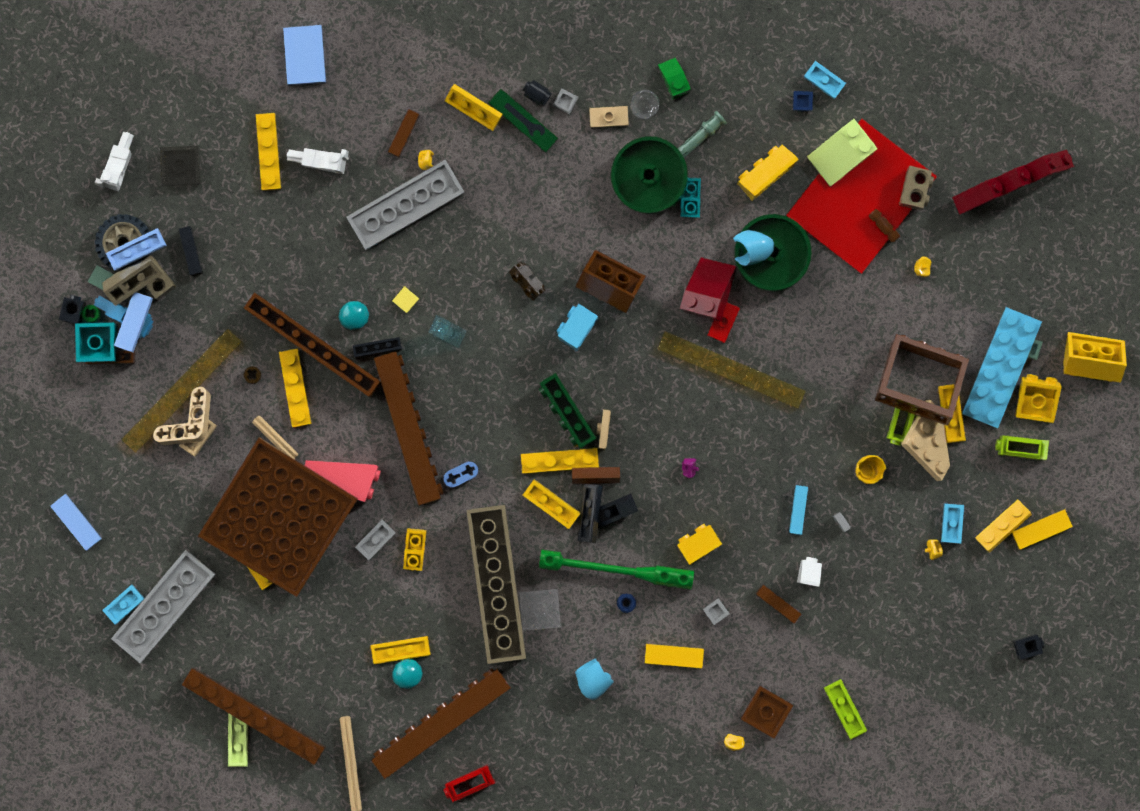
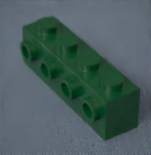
[538,373,596,449]

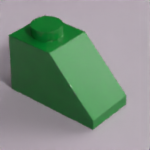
[658,58,691,100]

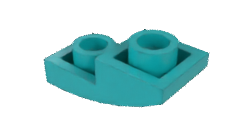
[680,177,701,217]

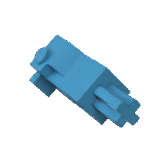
[94,296,154,339]

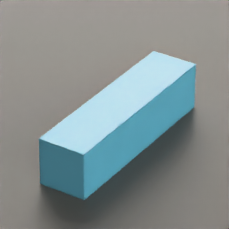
[789,485,808,535]

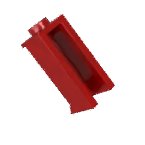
[443,764,496,802]

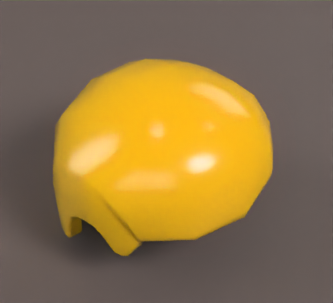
[855,455,886,484]

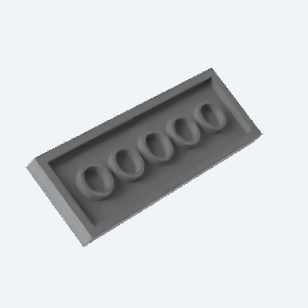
[347,160,465,250]
[111,550,216,663]

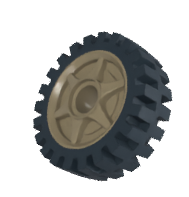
[95,214,151,271]

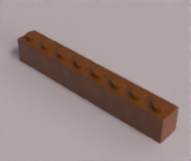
[244,292,381,398]
[374,352,444,506]
[182,668,326,765]
[371,668,511,779]

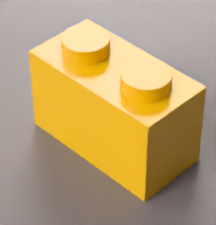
[677,524,722,565]

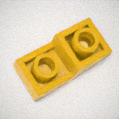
[403,528,426,571]

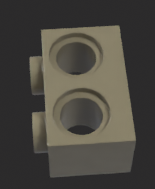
[899,166,934,210]
[142,255,176,301]

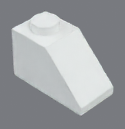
[797,557,822,587]

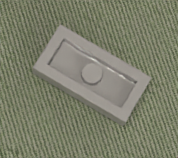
[355,520,396,560]

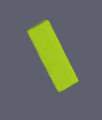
[824,679,867,740]

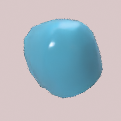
[733,230,774,266]
[575,658,614,700]

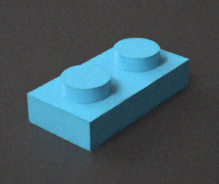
[804,61,846,99]
[941,503,964,544]
[102,585,145,625]

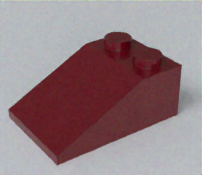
[680,257,737,322]

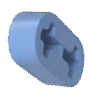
[444,462,478,487]

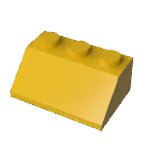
[738,145,799,201]
[1063,332,1127,383]

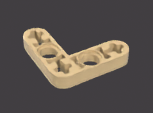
[153,387,211,445]

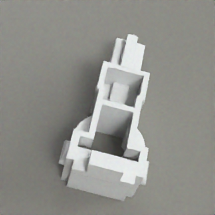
[95,132,134,191]
[287,148,349,174]

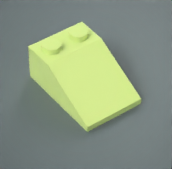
[807,119,878,187]

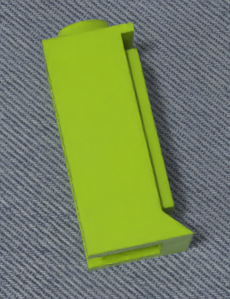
[886,408,915,446]
[995,435,1049,460]

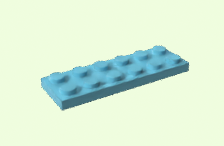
[962,307,1042,428]

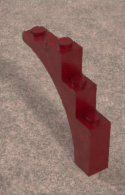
[952,149,1074,215]

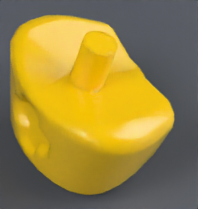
[418,150,434,170]
[914,257,931,277]
[925,540,943,560]
[724,734,745,751]

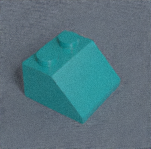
[75,322,118,362]

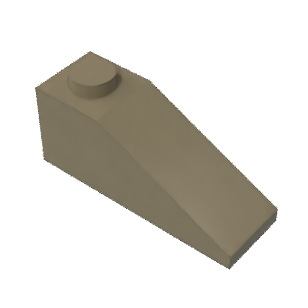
[102,258,162,306]

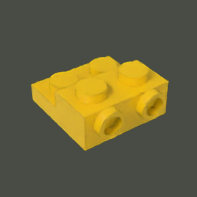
[1015,374,1061,423]

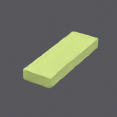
[228,713,248,767]

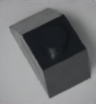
[598,494,638,528]

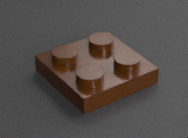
[741,685,793,739]

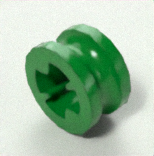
[82,305,101,323]

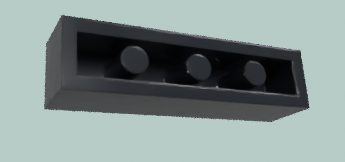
[179,226,203,276]
[352,337,402,358]

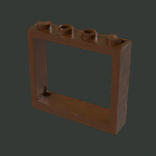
[874,334,969,426]

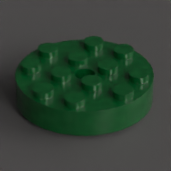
[611,136,688,214]
[734,214,812,292]

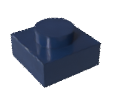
[793,91,813,112]

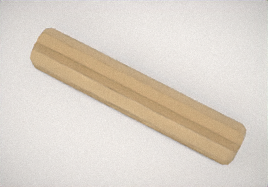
[252,416,298,459]

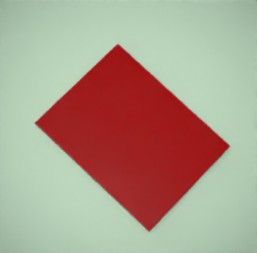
[786,119,937,274]

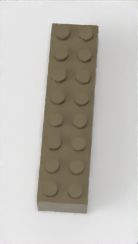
[466,505,526,664]

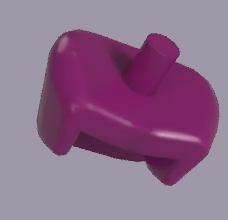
[682,458,699,478]

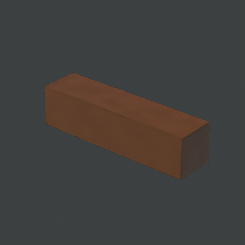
[388,109,420,158]
[85,351,135,365]
[572,467,620,484]
[756,585,801,624]

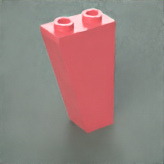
[305,460,381,502]

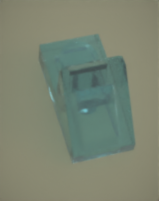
[428,315,466,348]

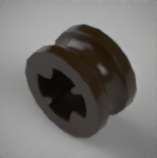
[243,366,262,384]

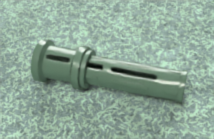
[678,111,727,158]

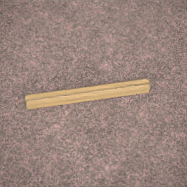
[340,716,362,811]

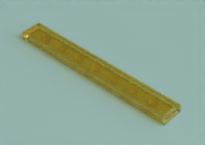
[121,329,242,453]
[657,331,806,409]

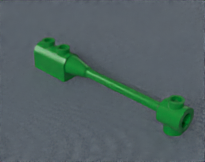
[539,549,694,590]

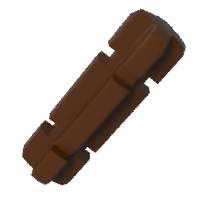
[869,209,900,243]

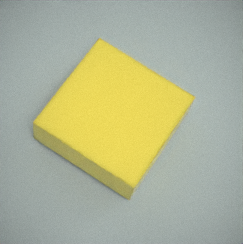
[392,286,419,313]

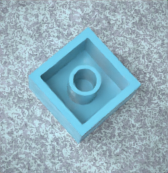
[557,304,598,351]

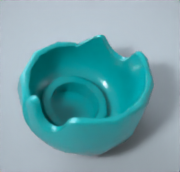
[338,301,369,330]
[392,659,423,689]

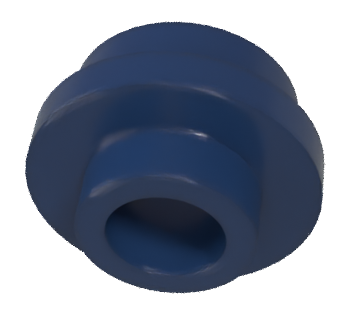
[617,593,636,613]

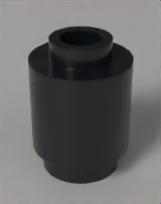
[522,80,552,106]

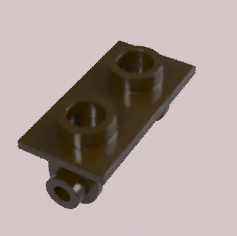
[509,261,546,301]

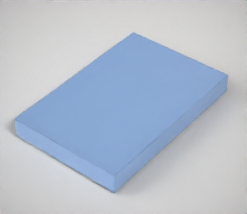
[283,25,326,85]

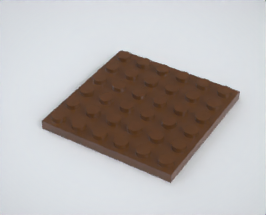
[198,437,358,597]

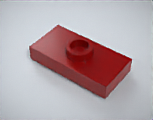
[707,302,740,343]

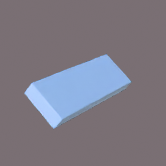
[106,228,167,271]
[114,292,153,352]
[50,494,102,551]

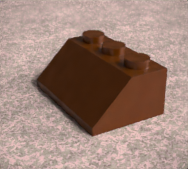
[575,250,646,313]

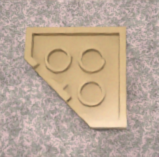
[901,400,950,481]

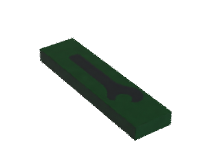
[488,89,558,153]

